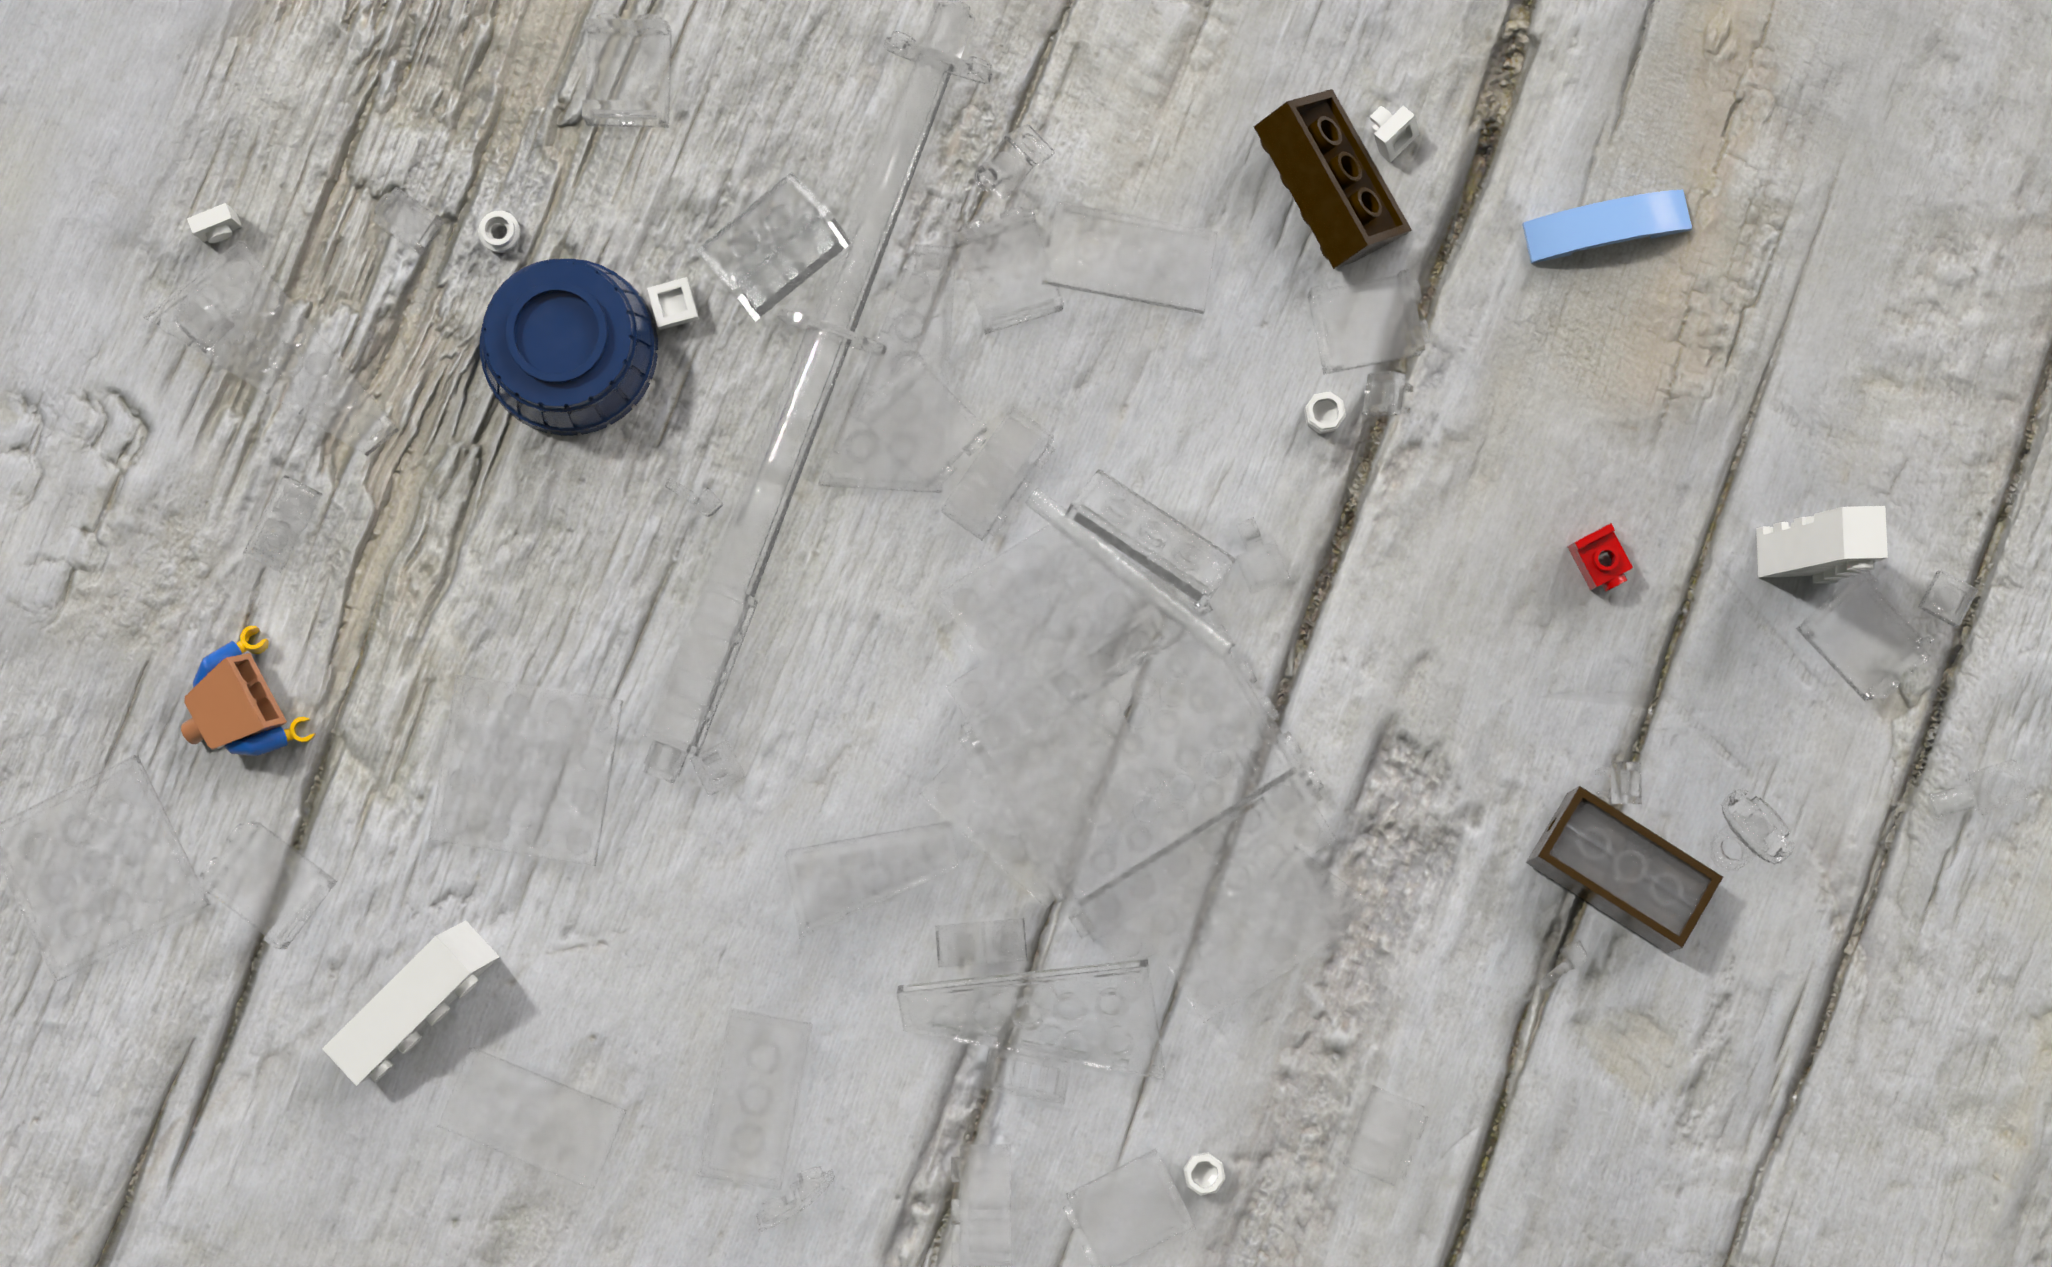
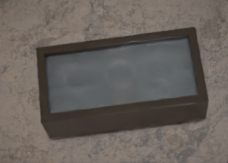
[1526,786,1723,953]

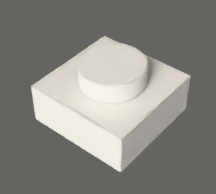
[187,203,242,243]
[647,277,699,330]

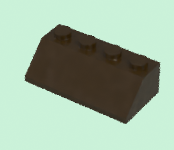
[1253,89,1412,269]

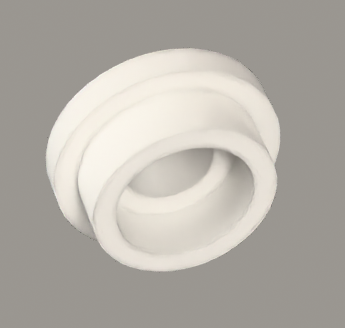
[478,211,521,253]

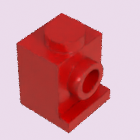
[1567,523,1633,592]

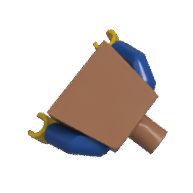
[181,626,316,756]

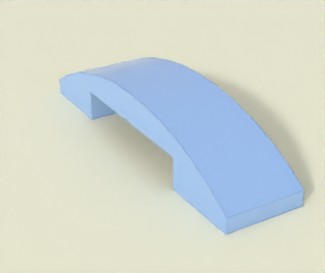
[1522,189,1692,264]

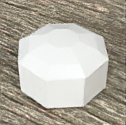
[1304,391,1346,434]
[1183,1152,1225,1196]

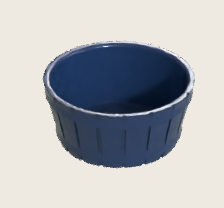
[480,259,658,436]

